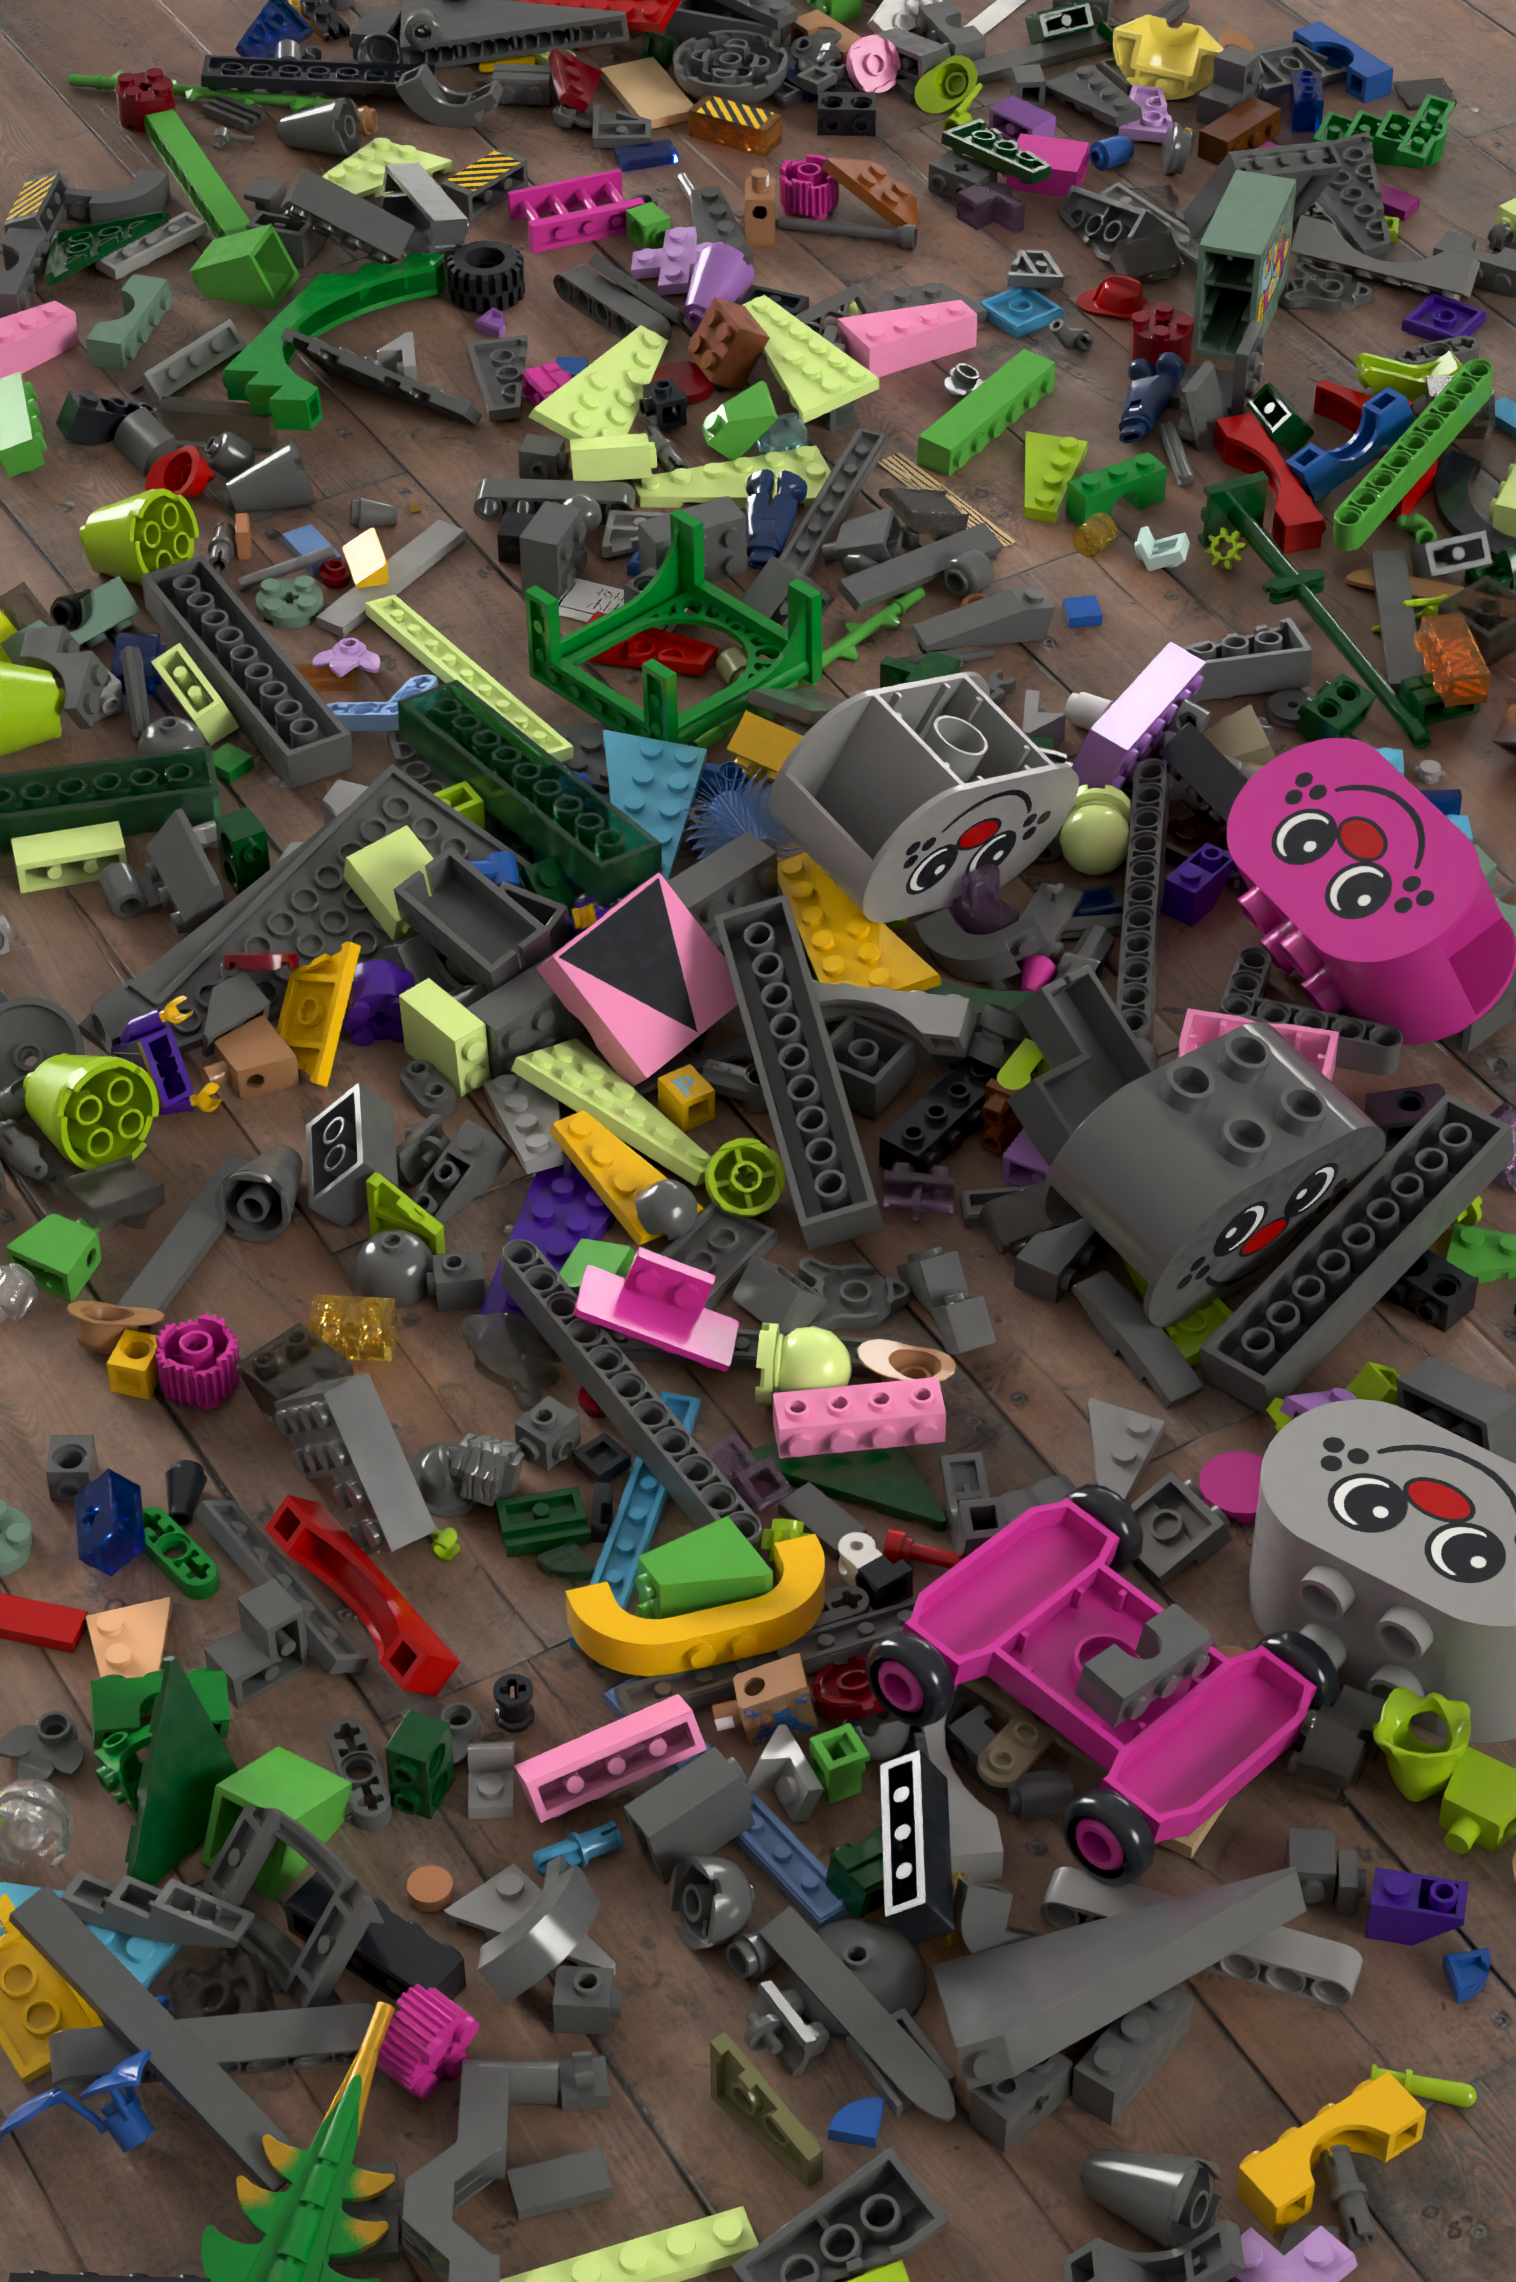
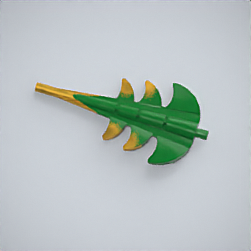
[201,2002,395,2282]

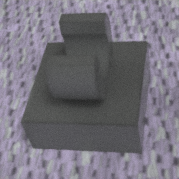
[558,2050,610,2111]

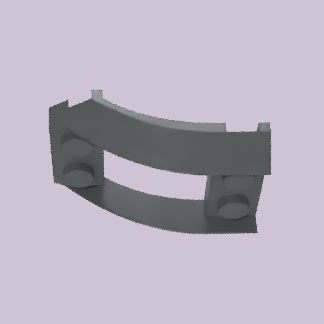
[204,1806,385,2009]

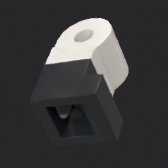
[838,1532,913,1611]

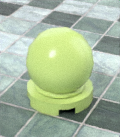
[1059,784,1131,876]
[755,1323,852,1406]

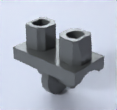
[396,1114,451,1187]
[744,1980,829,2076]

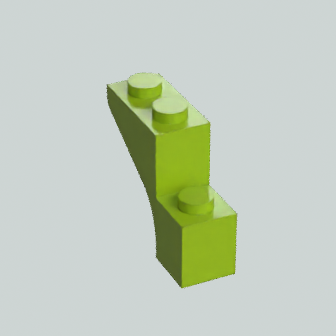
[1353,351,1463,403]

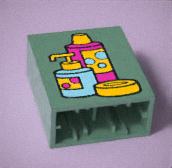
[1192,170,1297,361]

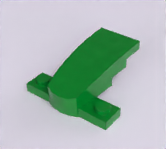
[1312,94,1455,169]

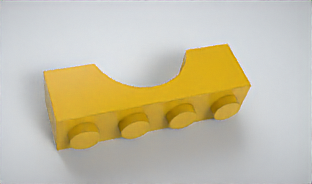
[1235,2071,1427,2236]

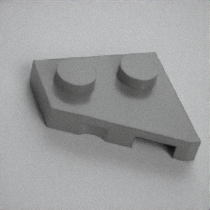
[601,510,669,558]

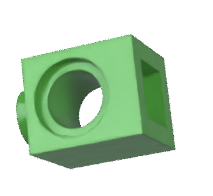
[626,202,671,250]

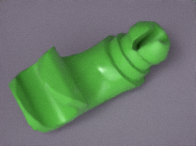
[1396,513,1438,545]

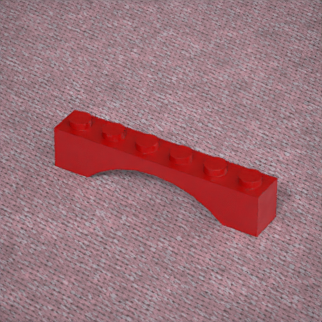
[1214,413,1326,554]
[264,1495,461,1696]

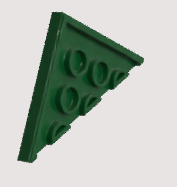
[44,210,169,286]
[734,1442,948,1532]
[125,1656,238,1886]

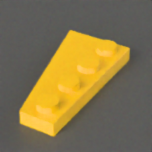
[549,1110,704,1246]

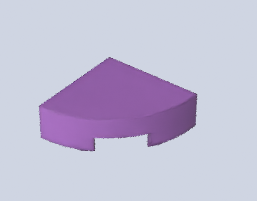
[475,307,506,339]

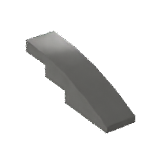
[1071,1270,1204,1409]
[60,1871,255,1948]

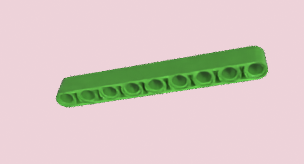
[144,109,250,239]
[1333,359,1493,551]

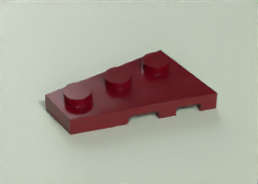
[548,48,602,113]

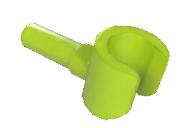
[428,1527,461,1562]

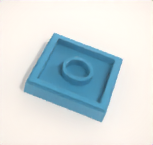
[978,287,1064,339]

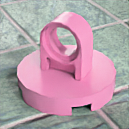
[846,34,901,93]

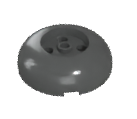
[673,30,788,106]

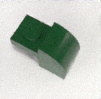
[880,650,960,688]

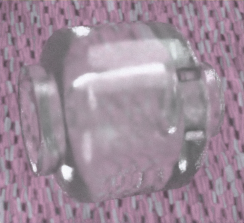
[0,1263,38,1325]

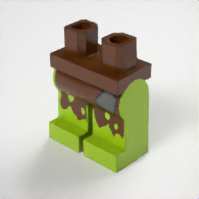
[981,1038,1052,1153]

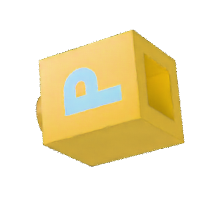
[658,1064,715,1132]

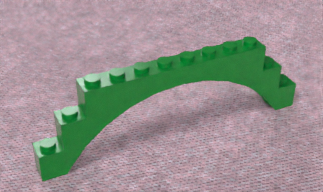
[222,253,448,431]

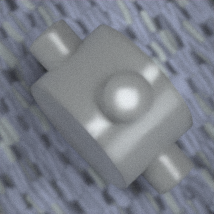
[1414,760,1445,784]

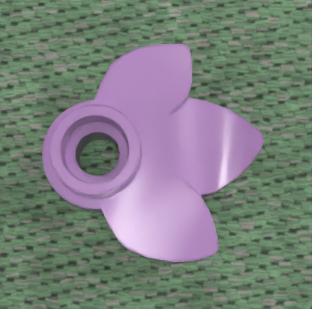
[312,638,381,678]

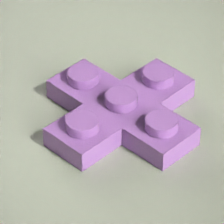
[631,226,723,296]
[1230,2225,1358,2282]

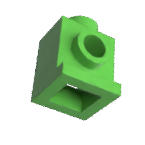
[809,1723,870,1804]

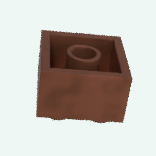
[686,297,770,391]

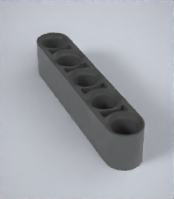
[553,264,672,341]
[473,478,636,525]

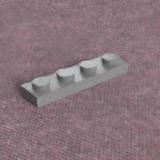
[95,211,208,280]

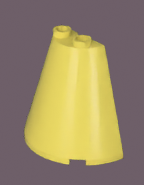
[1113,15,1224,100]

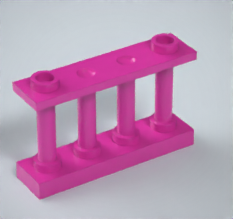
[508,168,645,253]

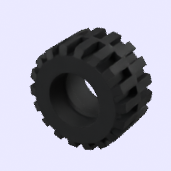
[447,240,525,313]

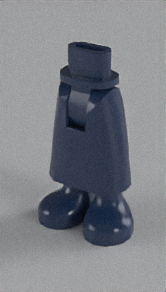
[1119,352,1186,444]
[745,469,808,569]

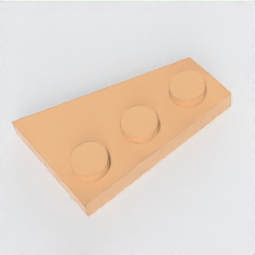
[86,1597,173,1717]

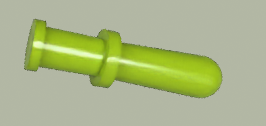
[1369,2064,1477,2107]

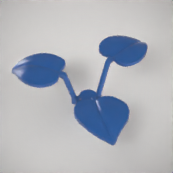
[0,1995,169,2153]

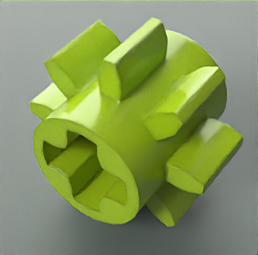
[1204,527,1248,570]
[760,1519,812,1564]

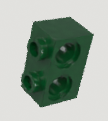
[1295,673,1376,742]
[215,807,270,896]
[385,1709,455,1820]

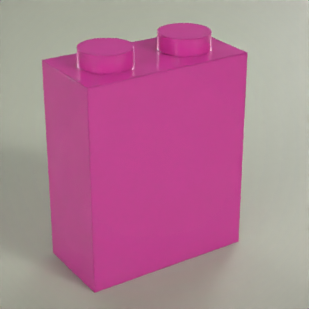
[1002,133,1090,197]

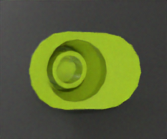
[914,55,978,114]

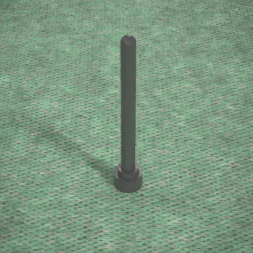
[776,217,918,250]

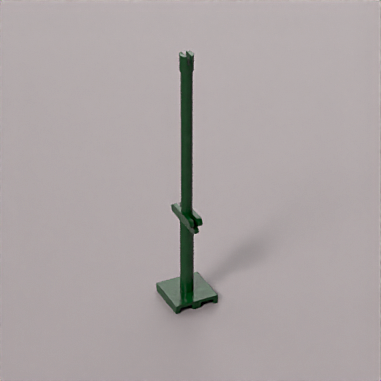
[1198,471,1433,749]

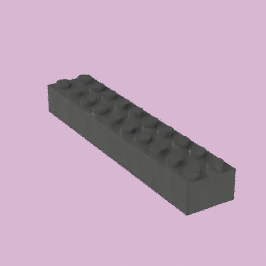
[141,555,354,790]
[466,831,778,1080]
[714,894,885,1251]
[1199,1093,1513,1416]

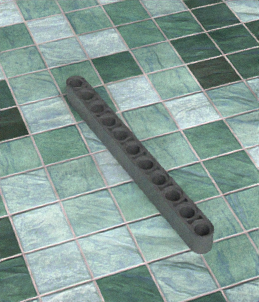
[1116,758,1170,1045]
[500,1239,762,1553]

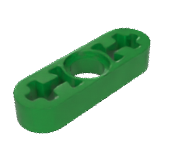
[130,1507,219,1600]

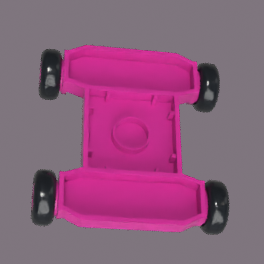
[865,1484,1340,1886]

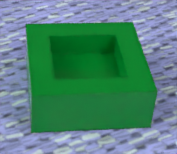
[203,742,254,784]

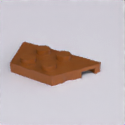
[821,158,919,230]

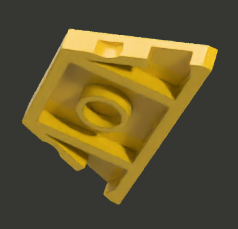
[276,941,361,1087]

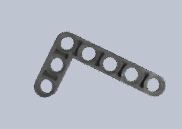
[1219,947,1403,1076]

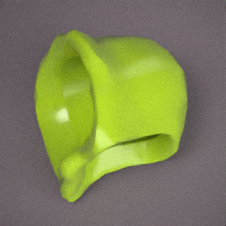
[1373,1687,1471,1802]

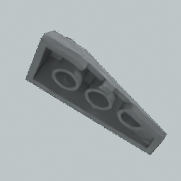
[1057,185,1169,267]
[911,586,1055,651]
[731,2147,950,2282]

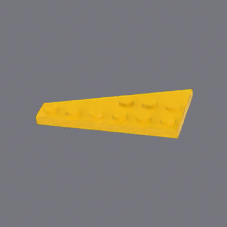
[778,852,942,1022]

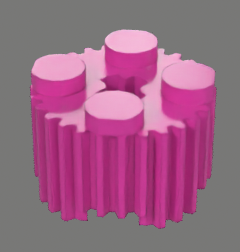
[780,154,839,220]
[155,1313,242,1410]
[376,1984,480,2100]

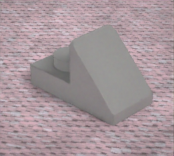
[377,332,417,380]
[1022,690,1066,748]
[746,1725,824,1822]
[467,1741,515,1819]

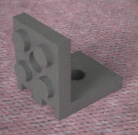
[1168,320,1267,417]

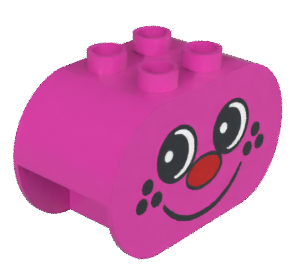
[1227,738,1516,1045]

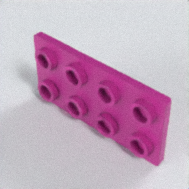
[573,1247,739,1372]

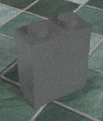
[624,1746,755,1885]

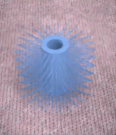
[679,762,802,862]

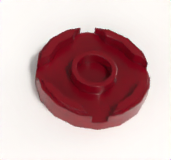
[651,361,714,405]
[223,952,299,970]
[811,1656,885,1719]

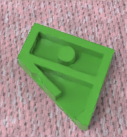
[1446,1224,1516,1284]

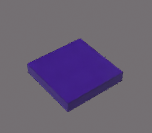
[1401,293,1487,342]

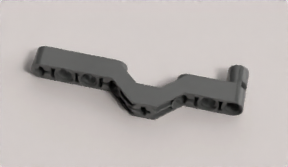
[402,2059,559,2282]

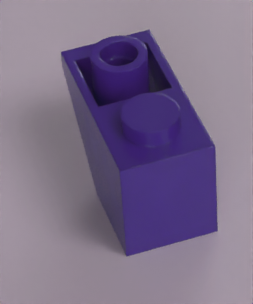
[1162,843,1235,927]
[1365,1867,1469,1946]

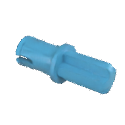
[532,1821,623,1877]

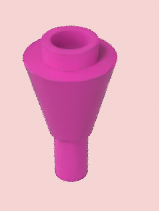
[1020,955,1058,992]

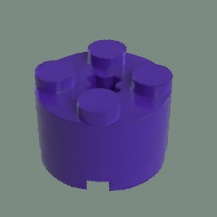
[343,960,415,1046]

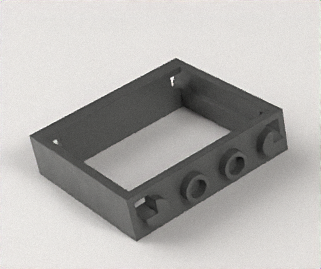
[1182,141,1343,239]

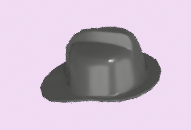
[412,1442,478,1518]

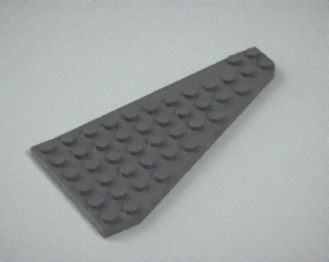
[78,764,532,1055]

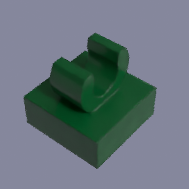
[641,32,676,67]

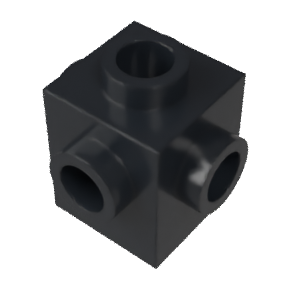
[639,378,688,431]

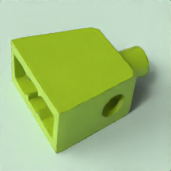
[1438,1746,1516,1855]

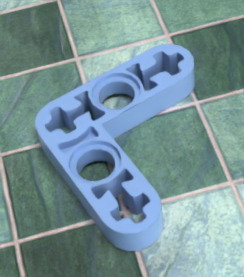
[327,674,440,731]

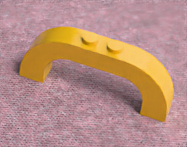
[565,1534,825,1676]

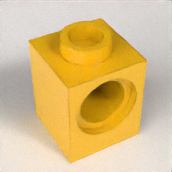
[107,1329,159,1400]

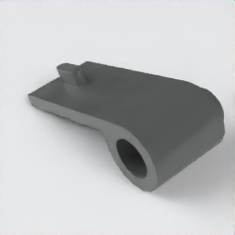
[99,862,163,919]
[1017,882,1084,965]

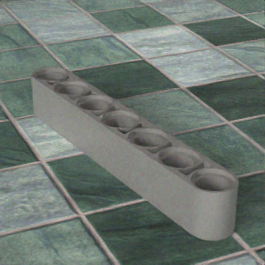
[1040,1867,1363,2007]

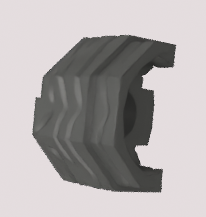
[449,1432,525,1507]

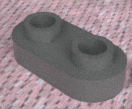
[399,1060,456,1119]

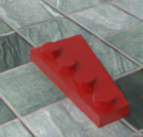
[583,611,718,676]

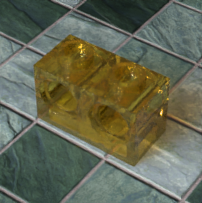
[308,1294,398,1362]

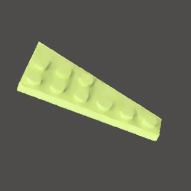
[285,137,453,213]
[742,295,879,424]
[528,325,668,440]
[631,445,831,509]
[511,1038,711,1186]

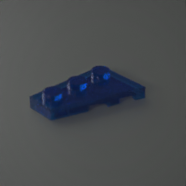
[235,0,314,58]

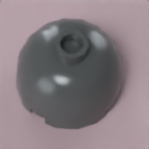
[137,716,208,784]
[355,1229,434,1308]
[669,1854,755,1950]

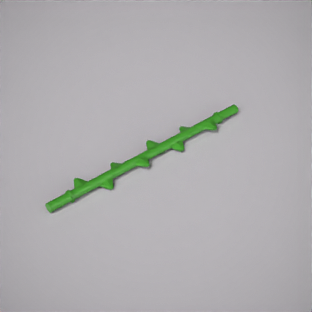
[68,70,334,111]
[691,586,925,749]

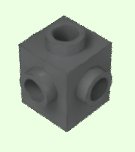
[515,1395,581,1472]

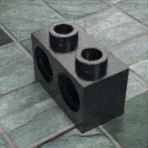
[817,91,877,136]
[1384,1249,1478,1333]

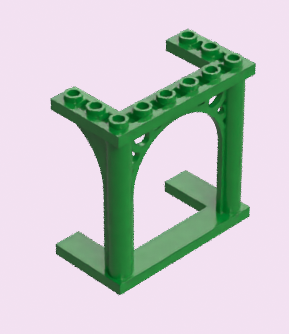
[525,509,822,745]

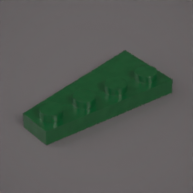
[941,118,1052,185]

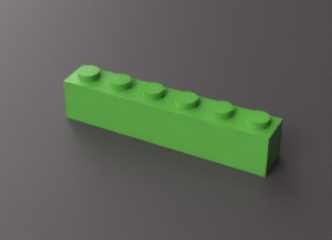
[916,349,1056,477]

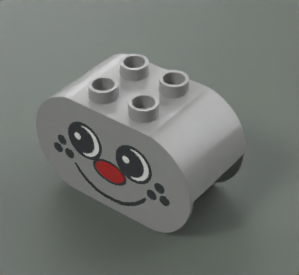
[769,671,1079,923]
[1248,1399,1516,1743]

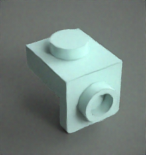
[1135,526,1190,572]

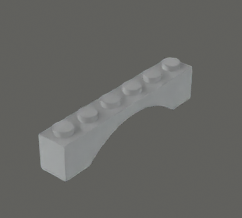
[1290,215,1480,301]
[740,980,977,1058]
[913,1684,1004,1885]

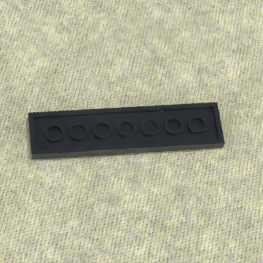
[201,55,435,98]

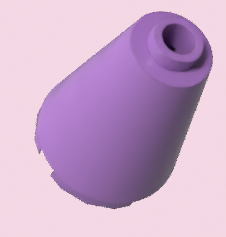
[684,243,755,327]

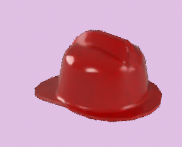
[1077,275,1150,320]
[145,445,215,499]

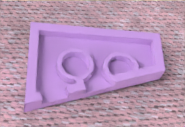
[1119,85,1172,143]

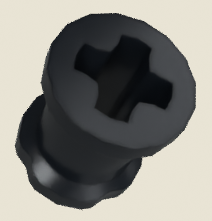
[493,1674,535,1733]

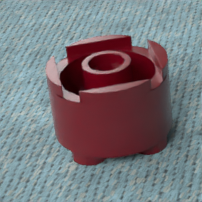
[115,68,176,133]
[1129,302,1194,367]

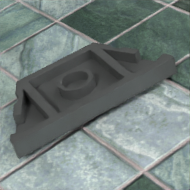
[1253,42,1348,99]
[876,283,988,323]

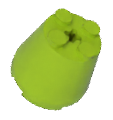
[79,489,199,586]
[0,661,66,758]
[23,1053,159,1173]

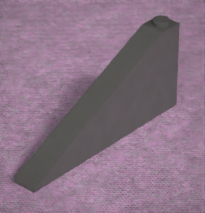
[400,0,630,69]
[932,1866,1306,2090]

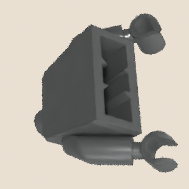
[822,507,920,598]

